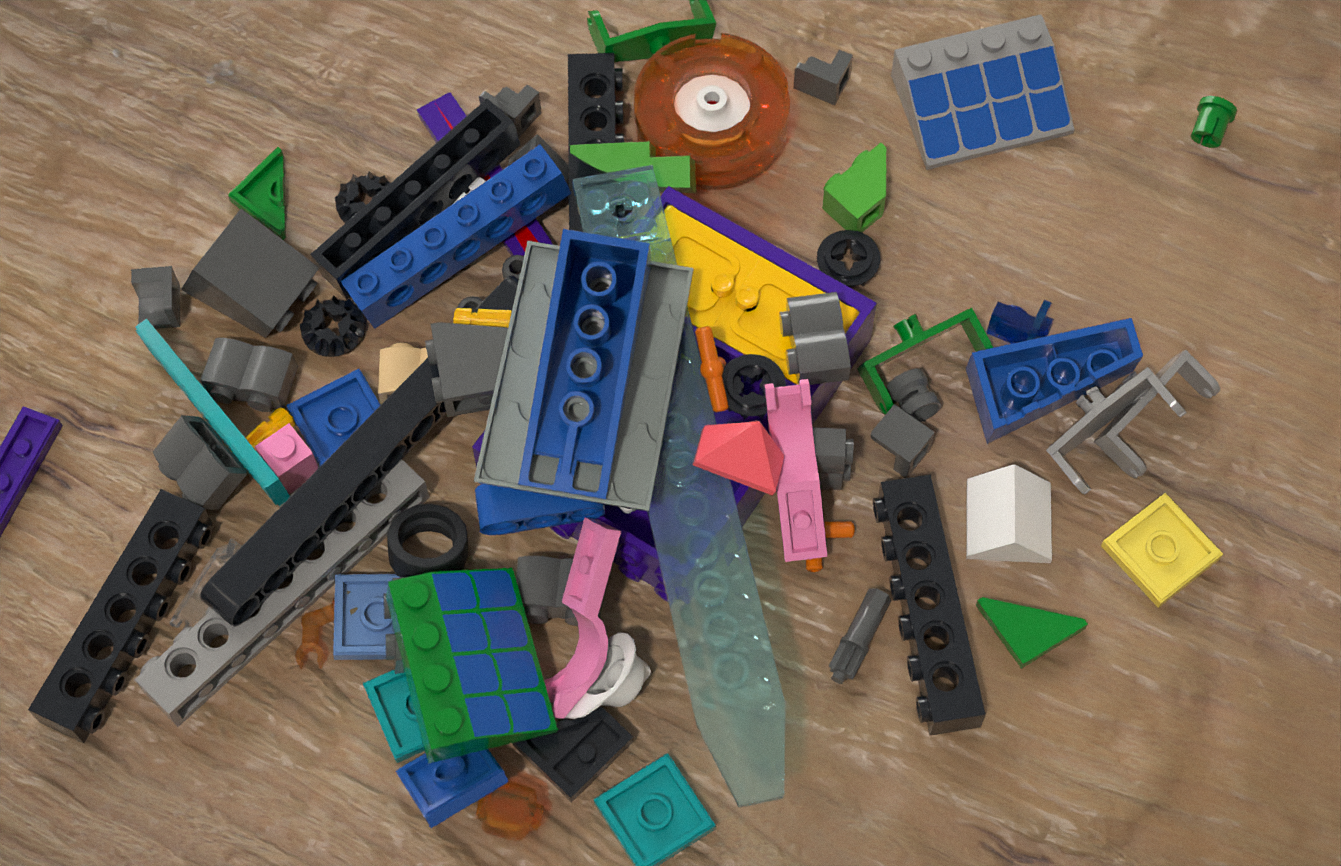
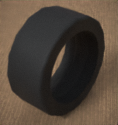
[387,504,468,578]

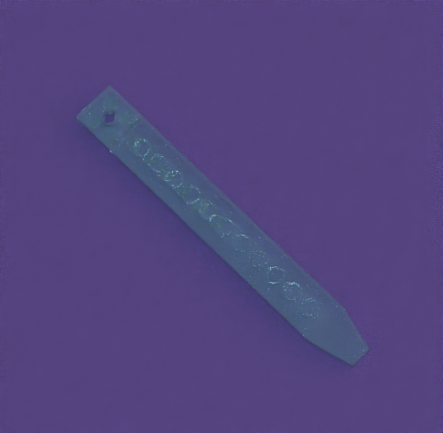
[572,165,785,808]

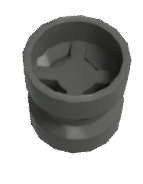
[887,368,941,422]

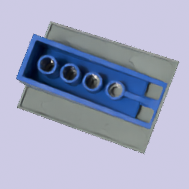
[474,229,694,512]

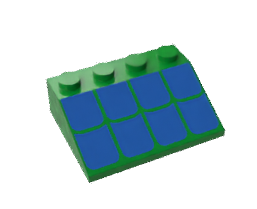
[386,568,558,764]

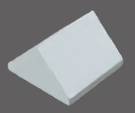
[966,464,1052,563]

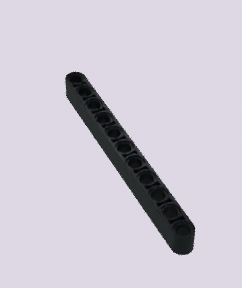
[200,275,519,627]

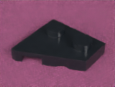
[512,707,634,803]

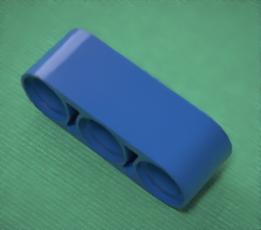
[475,484,605,535]

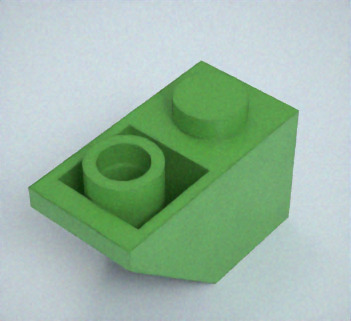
[822,143,886,233]

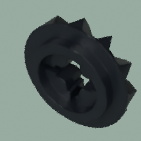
[335,171,390,223]
[816,230,880,288]
[299,295,365,357]
[722,354,786,420]

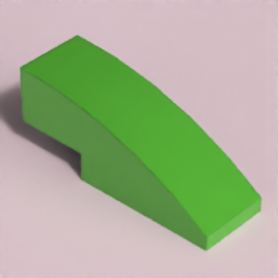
[570,141,696,193]

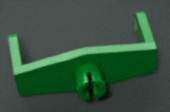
[587,0,716,66]
[857,308,993,415]

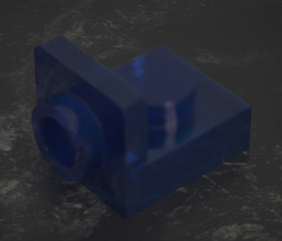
[986,299,1054,344]

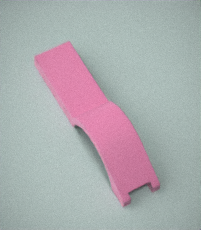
[765,379,827,562]
[544,518,621,719]

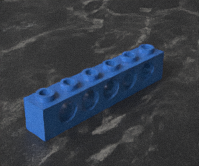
[341,144,571,329]

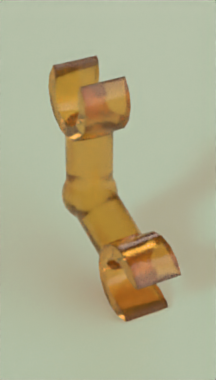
[295,591,358,670]

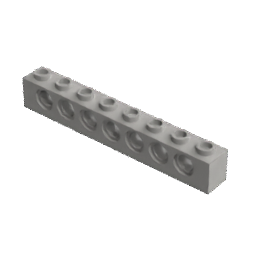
[135,460,430,727]

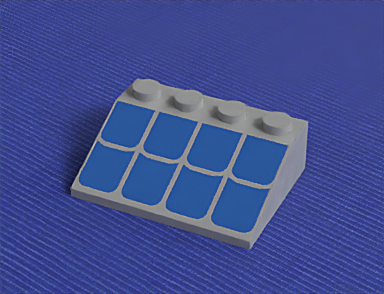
[891,14,1074,170]

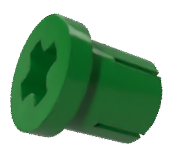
[1191,96,1237,148]

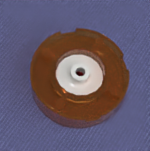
[634,33,790,190]

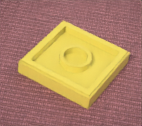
[1101,493,1223,608]

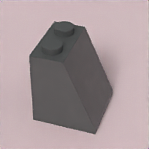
[181,209,319,338]

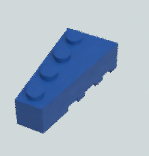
[966,318,1143,444]

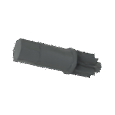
[828,588,891,684]

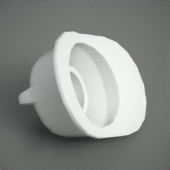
[565,633,651,719]

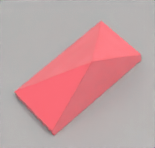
[693,421,784,496]

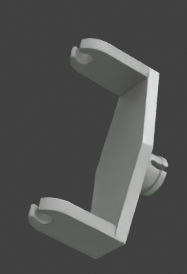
[1094,350,1220,479]
[1046,367,1187,495]

